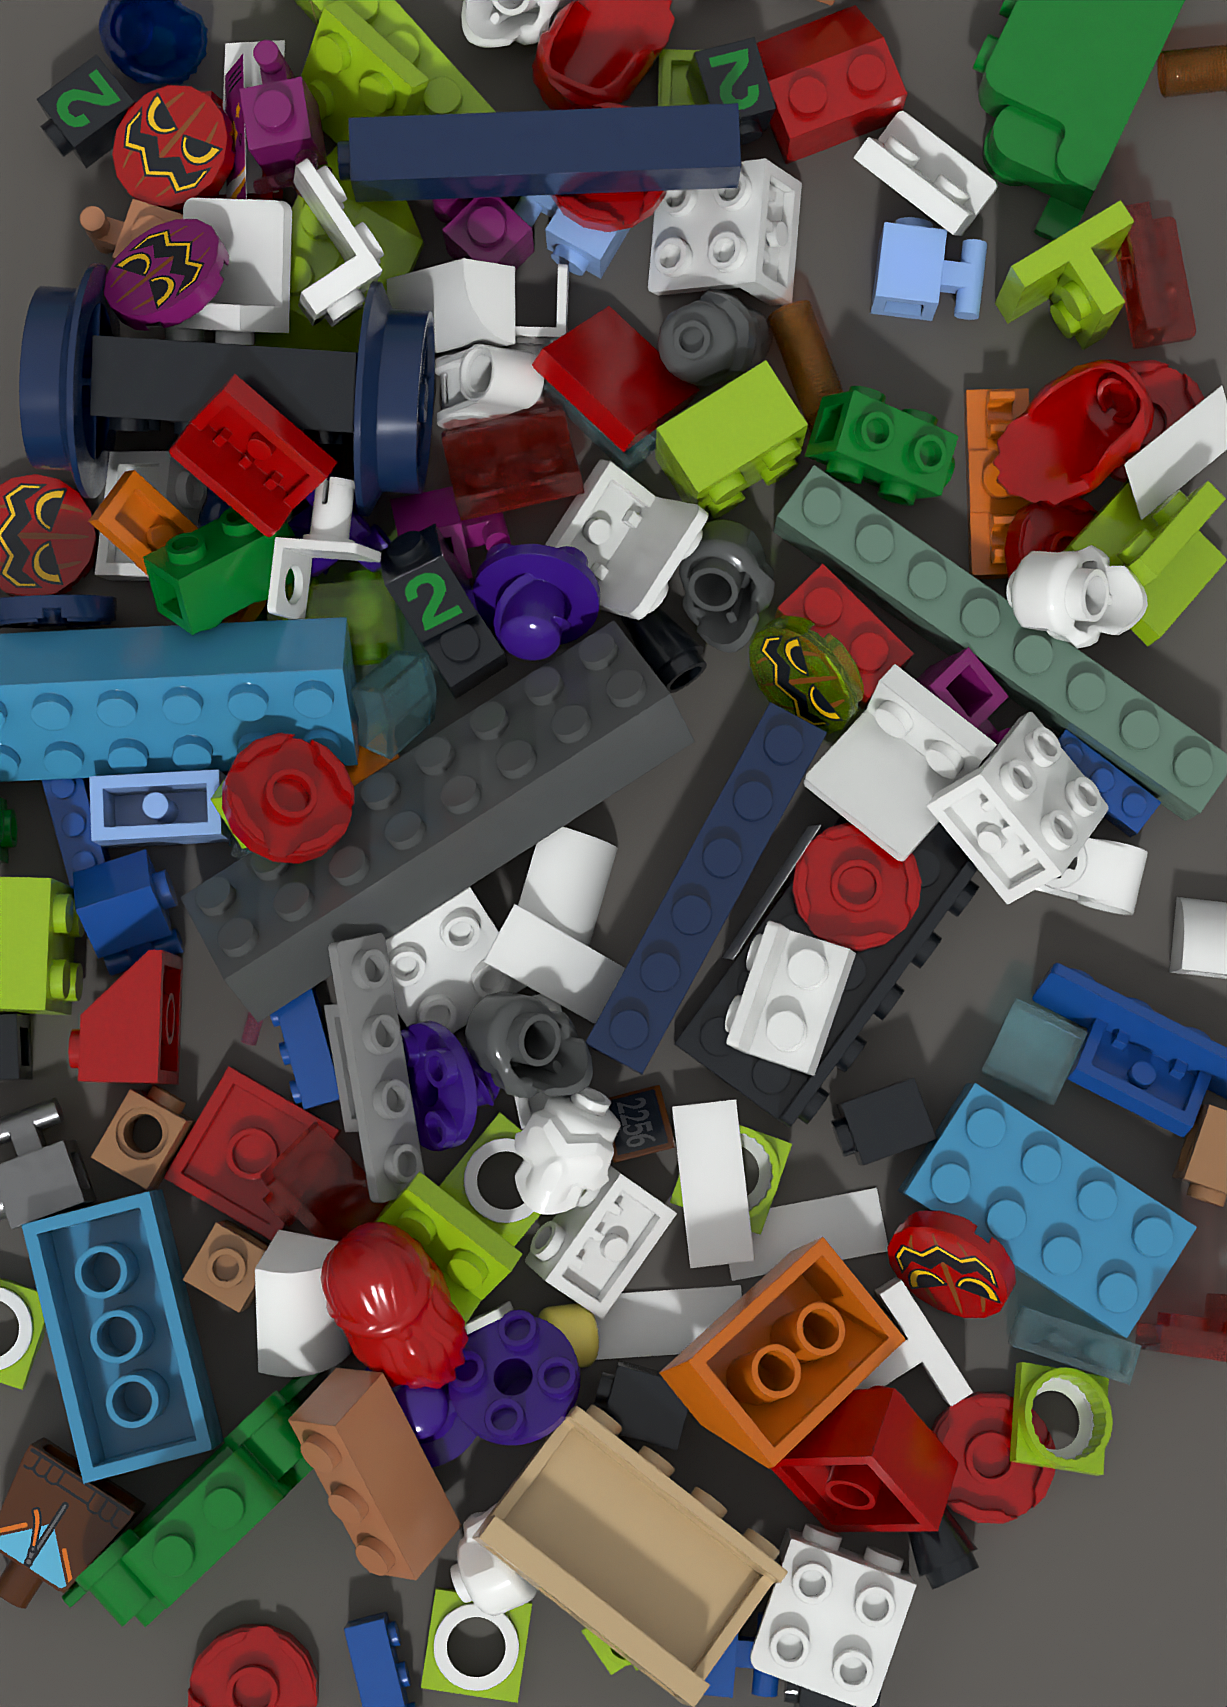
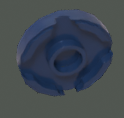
[0,595,117,629]

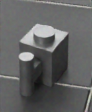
[0,1098,97,1229]

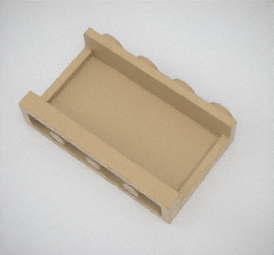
[472,1404,788,1707]

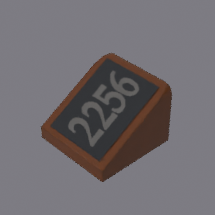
[608,1085,676,1163]

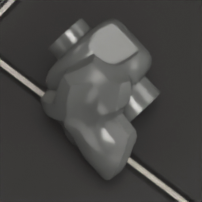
[657,289,773,387]
[679,519,775,653]
[465,991,593,1098]

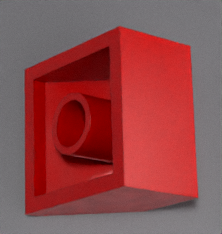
[756,5,907,164]
[68,950,183,1085]
[771,1385,959,1532]

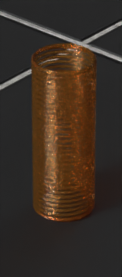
[1158,44,1227,98]
[767,300,843,433]

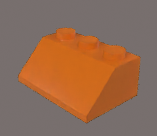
[659,1237,906,1469]

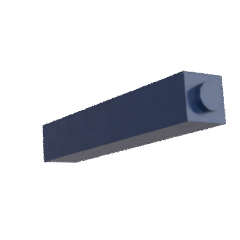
[338,103,741,202]

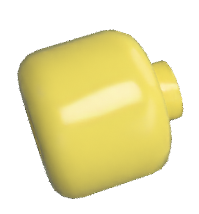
[538,1303,599,1368]

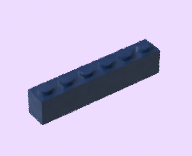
[586,702,827,1075]

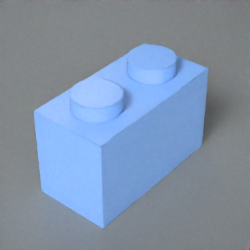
[89,769,232,848]

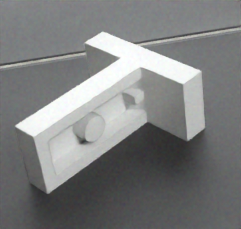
[854,1277,973,1406]

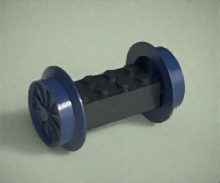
[19,263,435,516]

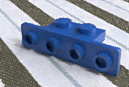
[1032,963,1227,1138]

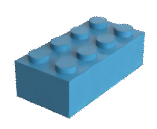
[897,1083,1197,1338]
[22,1189,223,1484]

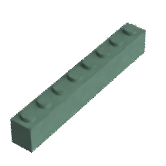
[773,465,1227,821]

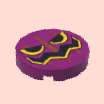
[104,219,229,331]

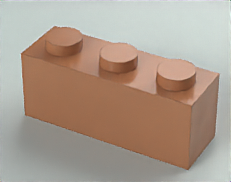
[288,1368,462,1580]

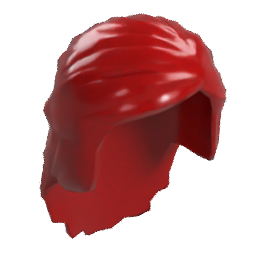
[532,0,675,110]
[993,359,1154,507]
[320,1222,469,1389]

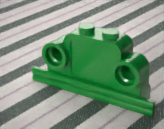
[973,0,1185,241]
[62,1372,321,1627]

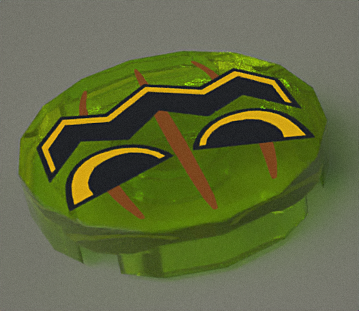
[749,615,864,734]

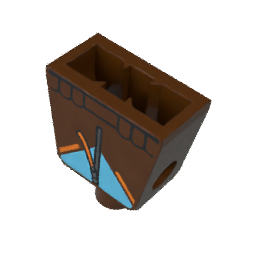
[0,1437,146,1609]

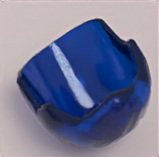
[98,0,208,86]

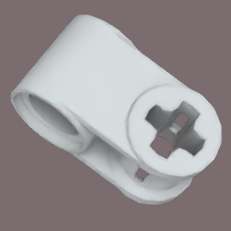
[435,344,544,430]
[1035,838,1148,915]

